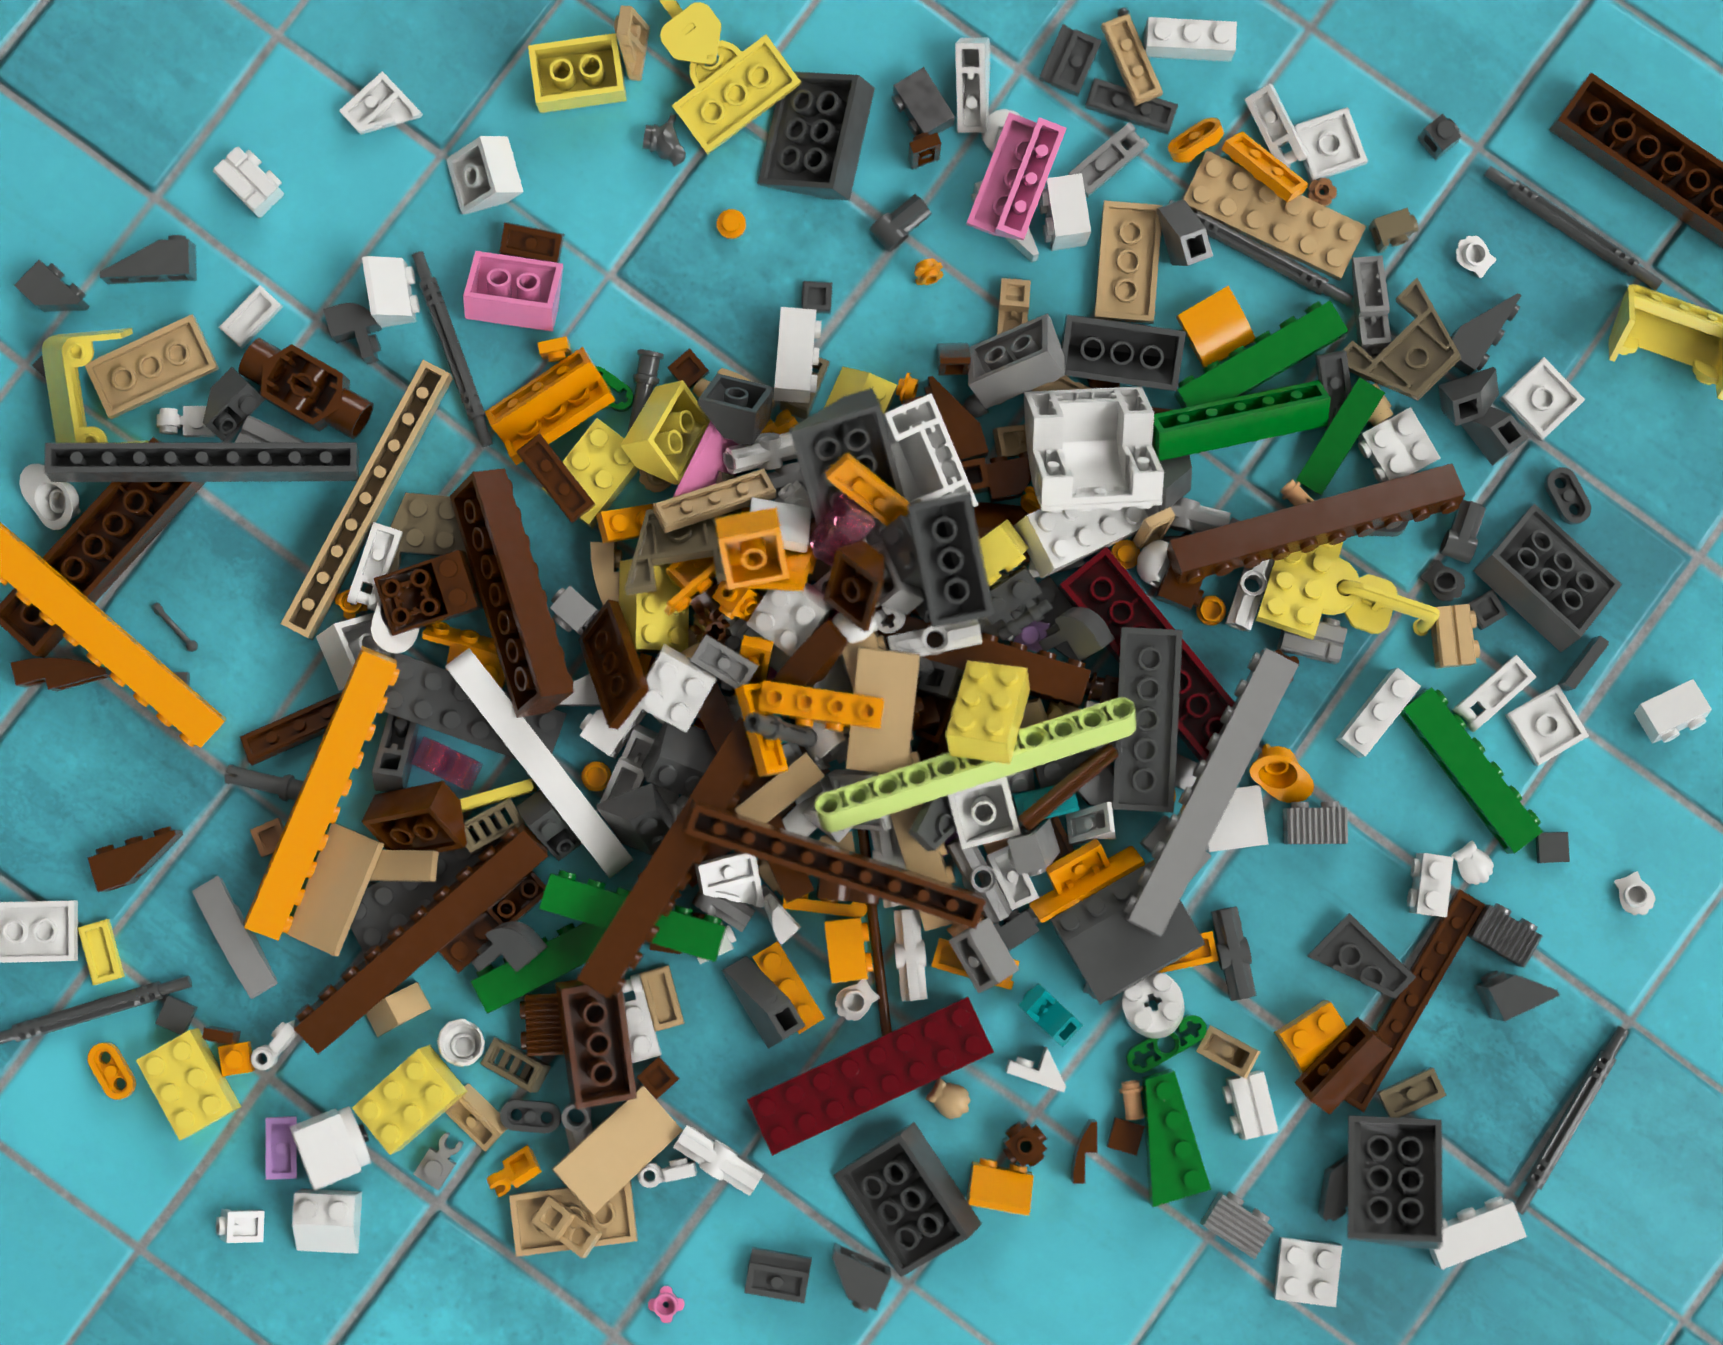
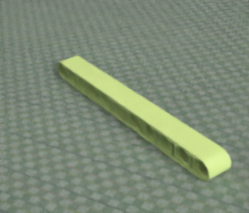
[815,697,1136,832]

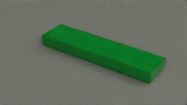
[1296,377,1385,495]

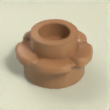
[1308,178,1337,206]

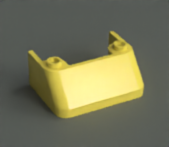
[1608,284,1723,400]
[42,328,149,443]

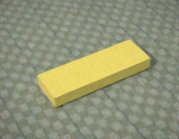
[460,779,537,813]

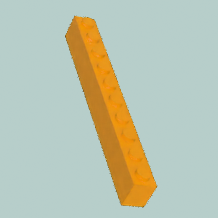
[0,522,227,748]
[244,646,400,941]

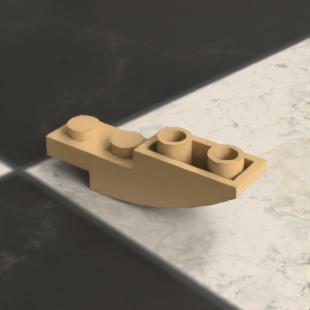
[590,541,622,606]

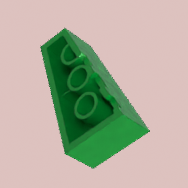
[1142,1069,1211,1207]

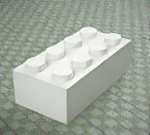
[1014,506,1148,579]

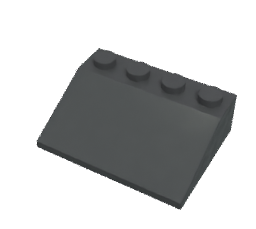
[758,72,875,201]
[789,388,905,535]
[1473,503,1622,652]
[1050,859,1205,1004]
[1347,1116,1443,1249]
[834,1122,982,1277]

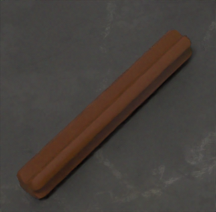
[1018,743,1119,830]

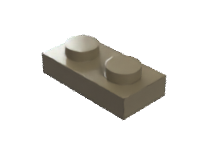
[1377,1067,1447,1118]

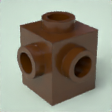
[1002,1121,1047,1167]

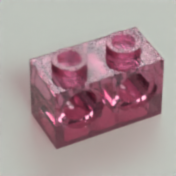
[809,493,875,566]
[411,736,483,791]

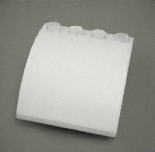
[1024,386,1164,514]
[838,393,978,549]

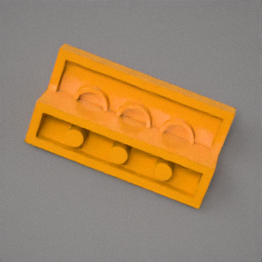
[485,347,615,466]

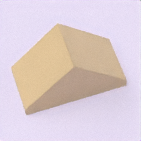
[366,982,432,1037]

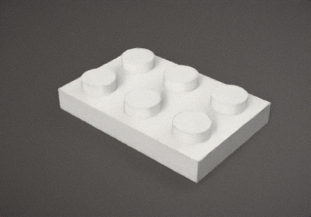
[0,900,78,963]

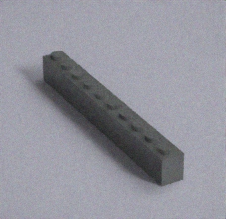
[44,442,359,482]

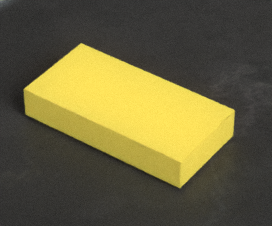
[78,919,125,986]

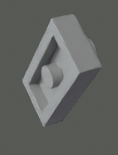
[690,634,759,688]

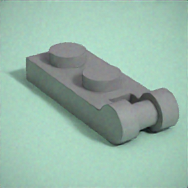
[1068,122,1150,198]

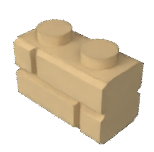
[1431,604,1480,669]

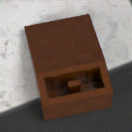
[373,550,483,636]

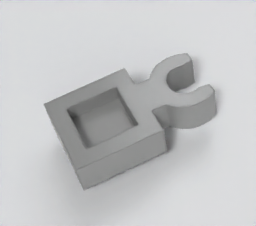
[413,1132,463,1190]

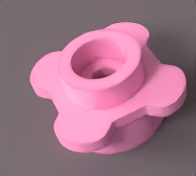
[648,1286,685,1323]

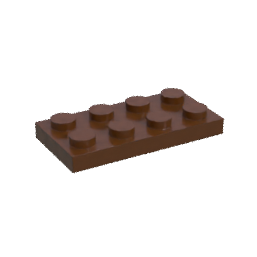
[578,599,650,730]

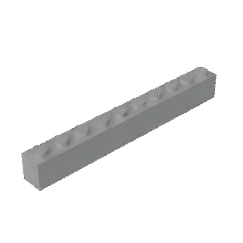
[1123,648,1299,937]

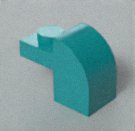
[1018,983,1083,1047]

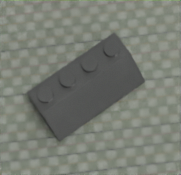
[1061,314,1186,391]
[908,491,994,627]

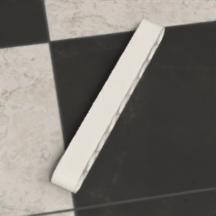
[445,648,633,878]

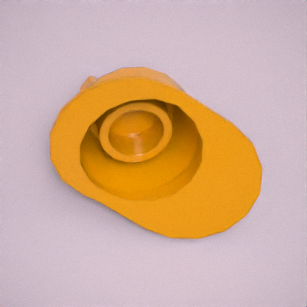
[1249,744,1314,803]

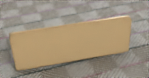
[445,1084,507,1152]

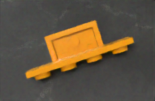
[664,557,716,616]
[422,622,506,688]
[758,681,884,732]
[1029,839,1145,923]

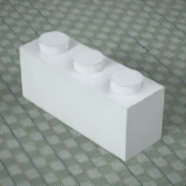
[1144,17,1237,62]
[774,307,822,403]
[1335,667,1421,758]
[1429,1196,1527,1270]

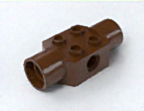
[238,338,374,439]

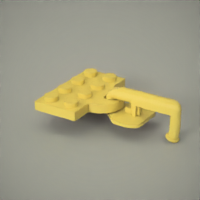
[659,0,802,155]
[1255,541,1440,640]

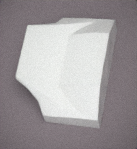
[978,845,1039,910]

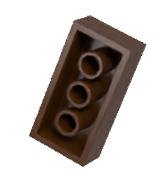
[555,979,637,1110]

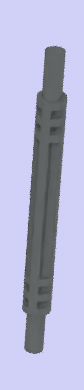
[1484,166,1663,291]
[1169,200,1353,306]
[412,251,493,447]
[0,976,192,1044]
[1515,1026,1629,1215]

